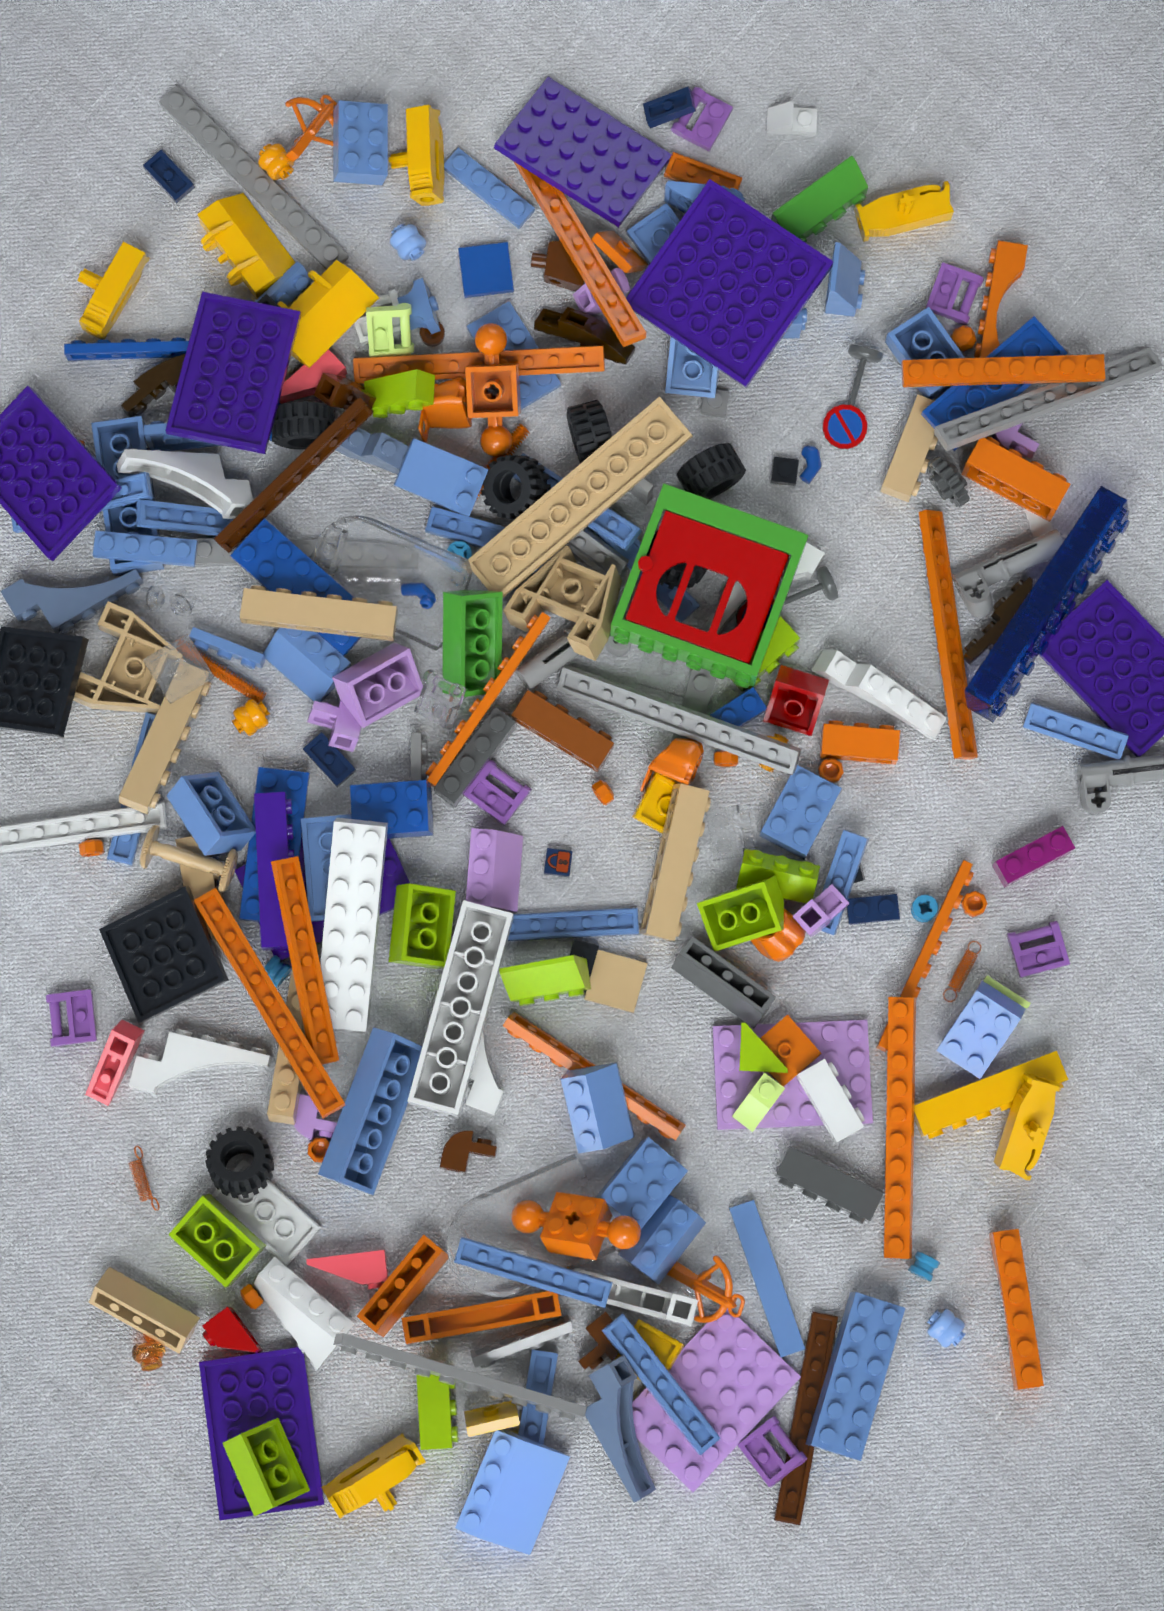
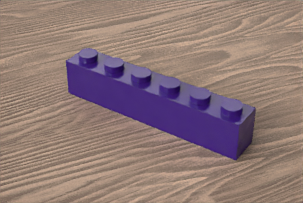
[254,792,295,951]

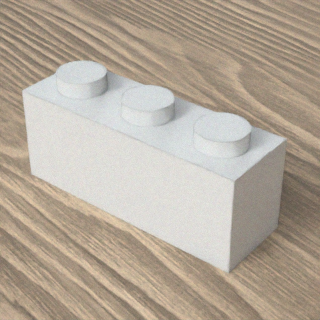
[796,1059,865,1144]

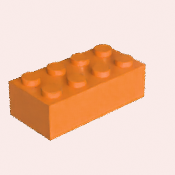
[961,437,1071,522]

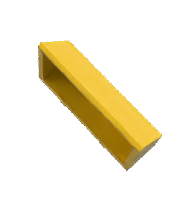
[197,193,296,300]
[277,260,379,368]

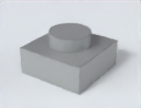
[700,390,729,418]

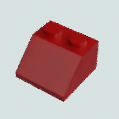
[763,665,829,736]
[202,1306,263,1353]

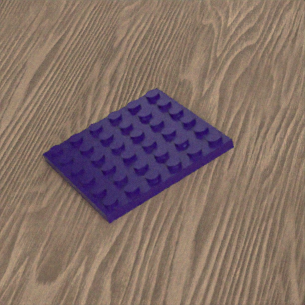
[626,179,834,388]

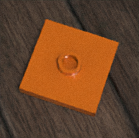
[592,230,648,273]
[760,1014,822,1087]

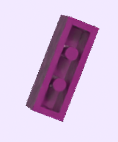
[992,826,1075,888]

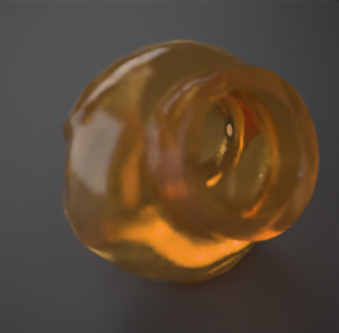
[132,1334,166,1371]

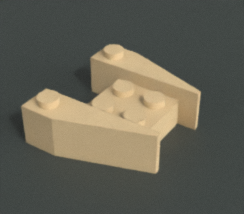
[503,545,622,661]
[73,601,184,714]

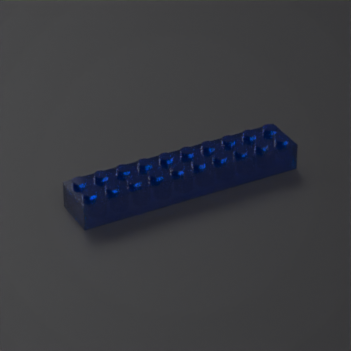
[964,486,1130,723]

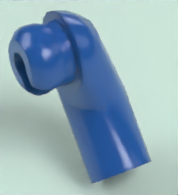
[799,445,822,484]
[401,583,436,609]

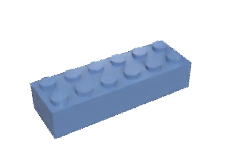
[91,416,164,576]
[318,1027,423,1195]
[806,1292,905,1461]

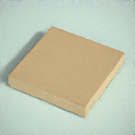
[584,950,648,1014]

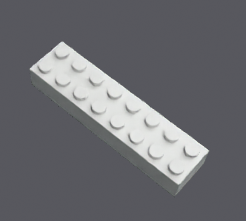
[320,818,388,1032]
[408,900,514,1117]

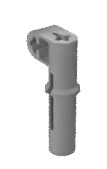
[952,529,1067,617]
[515,613,632,690]
[1077,754,1164,814]

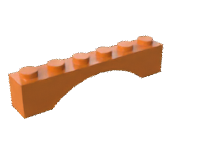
[974,240,1028,358]
[989,1229,1044,1390]
[401,1291,562,1344]

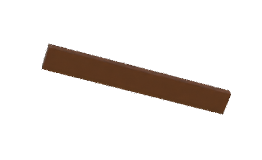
[214,397,374,553]
[774,1311,838,1525]

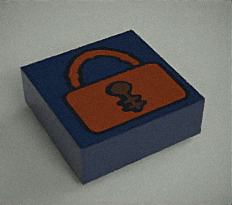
[544,848,573,877]

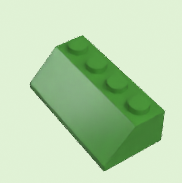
[771,156,868,243]
[442,590,503,697]

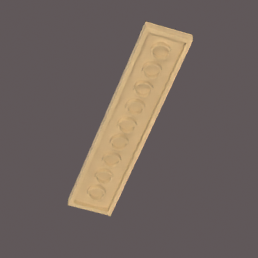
[465,396,693,598]

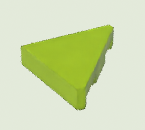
[739,1023,788,1073]

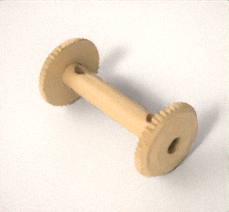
[140,825,238,892]

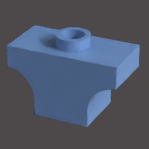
[397,278,441,334]

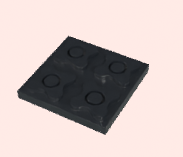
[0,626,89,738]
[99,886,229,1023]

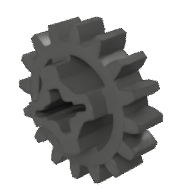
[927,456,970,508]

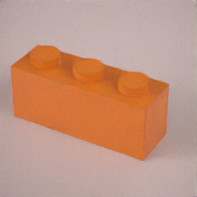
[820,720,900,765]

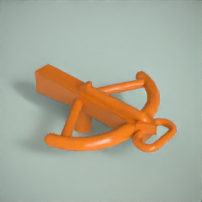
[285,95,337,162]
[667,1255,745,1323]

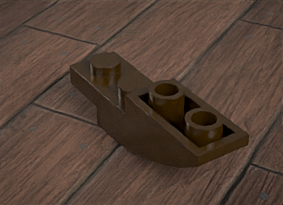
[534,307,635,365]
[121,354,185,418]
[964,577,1033,665]

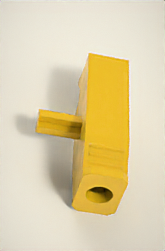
[389,104,445,206]
[854,181,954,242]
[77,241,150,340]
[993,1073,1061,1180]
[321,1433,426,1519]

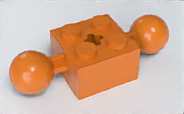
[465,323,521,457]
[511,1192,641,1260]

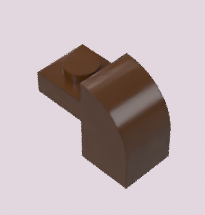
[314,373,376,421]
[440,1131,497,1174]
[578,1312,619,1370]

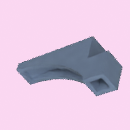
[335,427,409,475]
[0,569,144,634]
[585,1355,656,1503]

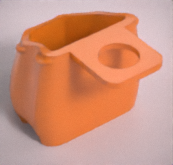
[418,377,472,442]
[640,738,704,792]
[750,909,806,962]

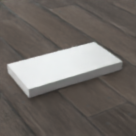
[212,1159,322,1267]

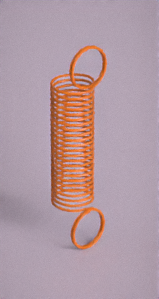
[943,941,981,1002]
[128,1146,159,1211]

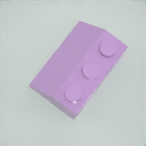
[332,643,425,728]
[466,828,523,912]

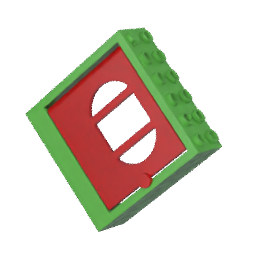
[610,483,808,688]

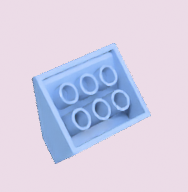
[455,1429,570,1555]

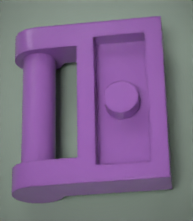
[671,87,733,152]
[925,262,984,325]
[464,759,532,826]
[1007,921,1070,978]
[46,989,97,1047]
[738,1416,807,1488]

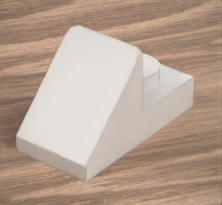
[766,101,817,136]

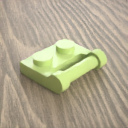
[366,303,414,357]

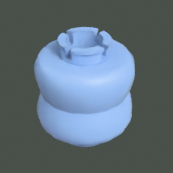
[390,223,426,261]
[927,1309,966,1348]

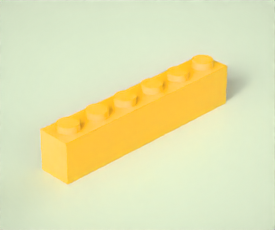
[914,1051,1068,1139]

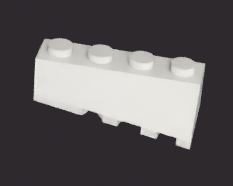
[253,1257,355,1371]

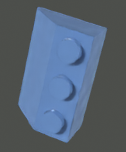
[263,628,352,702]
[561,1062,635,1154]
[618,1195,706,1285]

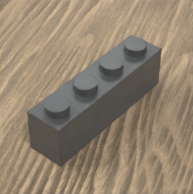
[434,707,516,808]
[671,936,776,1028]
[775,1146,884,1224]

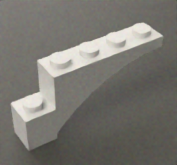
[117,449,254,519]
[706,542,825,635]
[812,649,947,739]
[129,1029,272,1094]
[464,1032,504,1117]
[570,1266,698,1327]

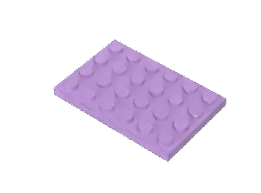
[712,1020,873,1130]
[632,1309,801,1492]

